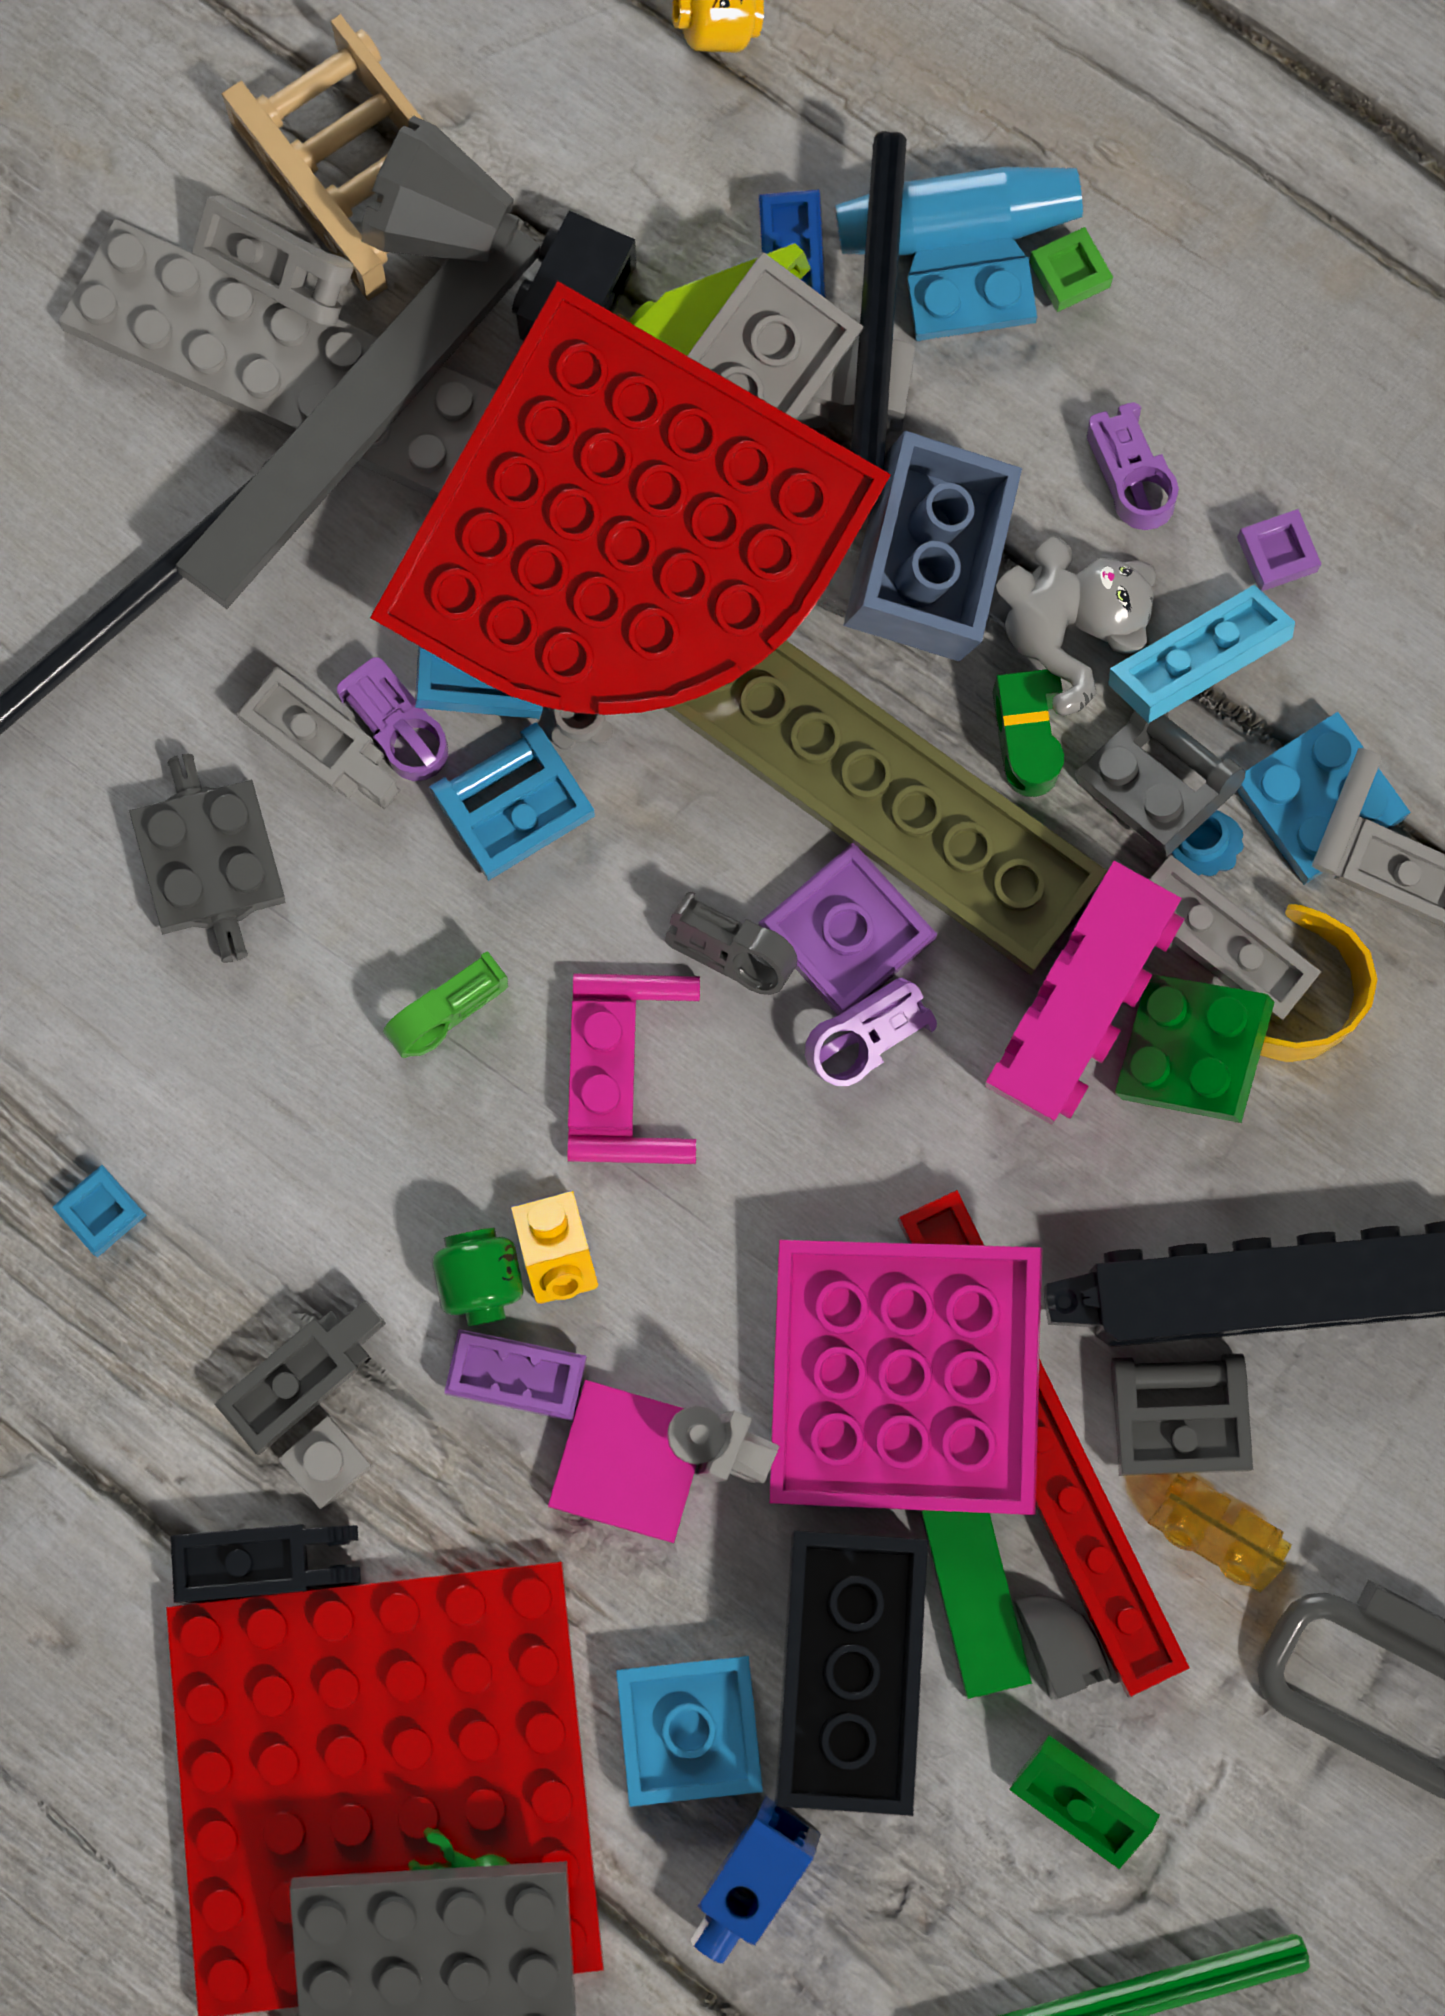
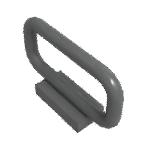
[1257,1579,1445,1799]

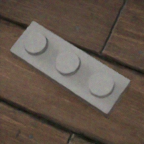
[1150,854,1321,1025]

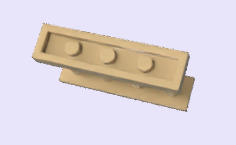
[221,14,423,301]

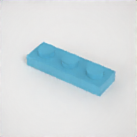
[1108,585,1295,723]

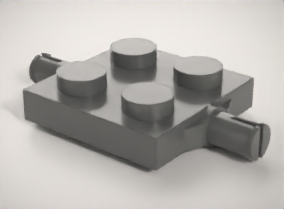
[129,754,285,963]

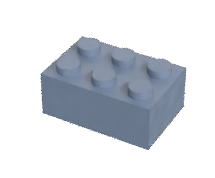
[843,431,1022,662]

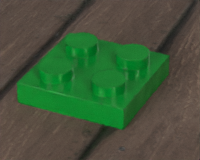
[1114,974,1275,1123]

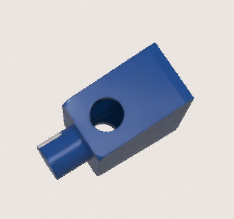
[690,1796,821,1964]

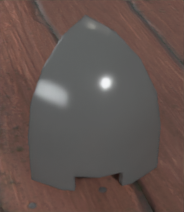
[1012,1594,1112,1700]

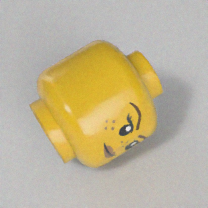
[672,0,764,53]

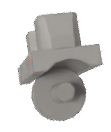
[667,1406,779,1484]

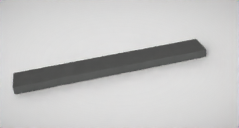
[176,228,540,609]

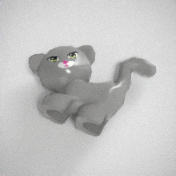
[988,536,1157,717]

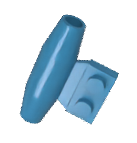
[835,167,1083,341]

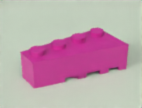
[985,860,1185,1125]

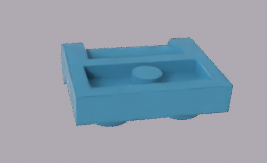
[429,722,595,881]

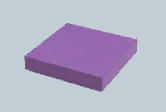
[759,843,937,1015]

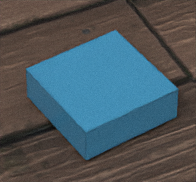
[53,1165,147,1258]

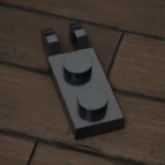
[170,1524,361,1603]

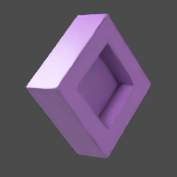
[1237,509,1321,591]

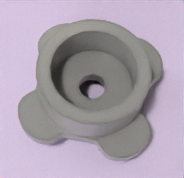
[548,708,613,750]

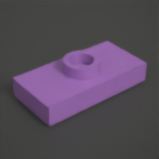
[444,1329,587,1422]

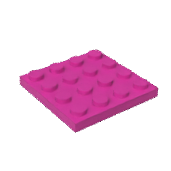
[769,1240,1042,1515]

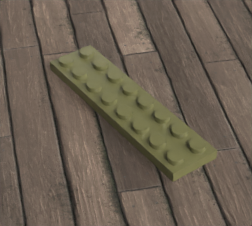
[663,640,1107,975]

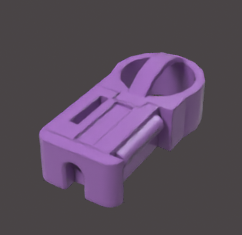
[1087,402,1179,530]
[337,657,449,781]
[805,978,937,1086]

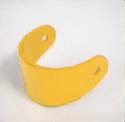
[1260,904,1378,1062]

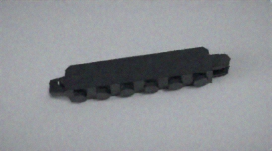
[1044,1221,1445,1347]

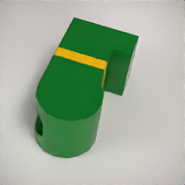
[992,669,1064,797]

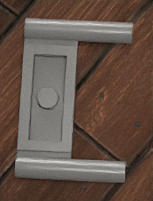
[1312,748,1445,928]

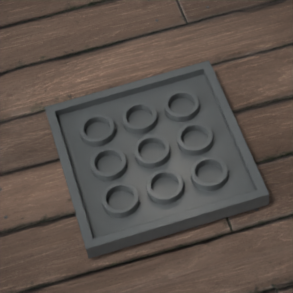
[290,1861,577,2016]

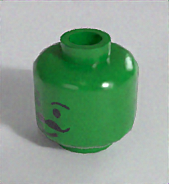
[432,1228,524,1327]

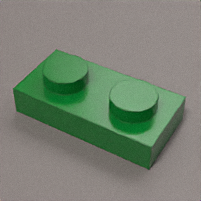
[1009,1735,1160,1869]

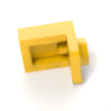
[511,1191,598,1304]

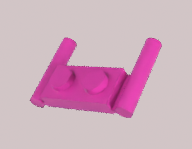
[567,973,700,1164]

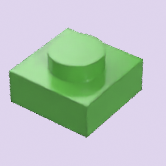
[1029,227,1113,312]

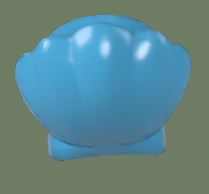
[1172,810,1244,877]

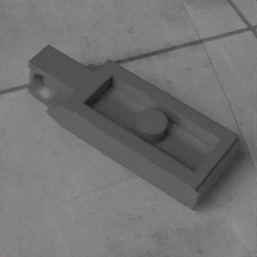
[214,1301,386,1455]

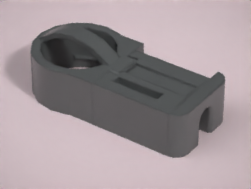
[665,892,797,995]

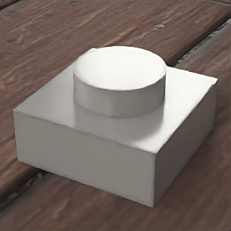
[278,1416,373,1510]

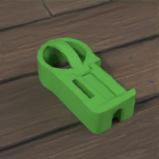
[383,951,508,1058]

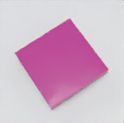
[548,1380,697,1544]

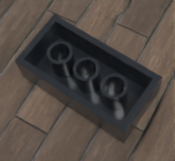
[775,1531,928,1816]

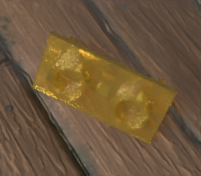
[1147,1474,1292,1593]

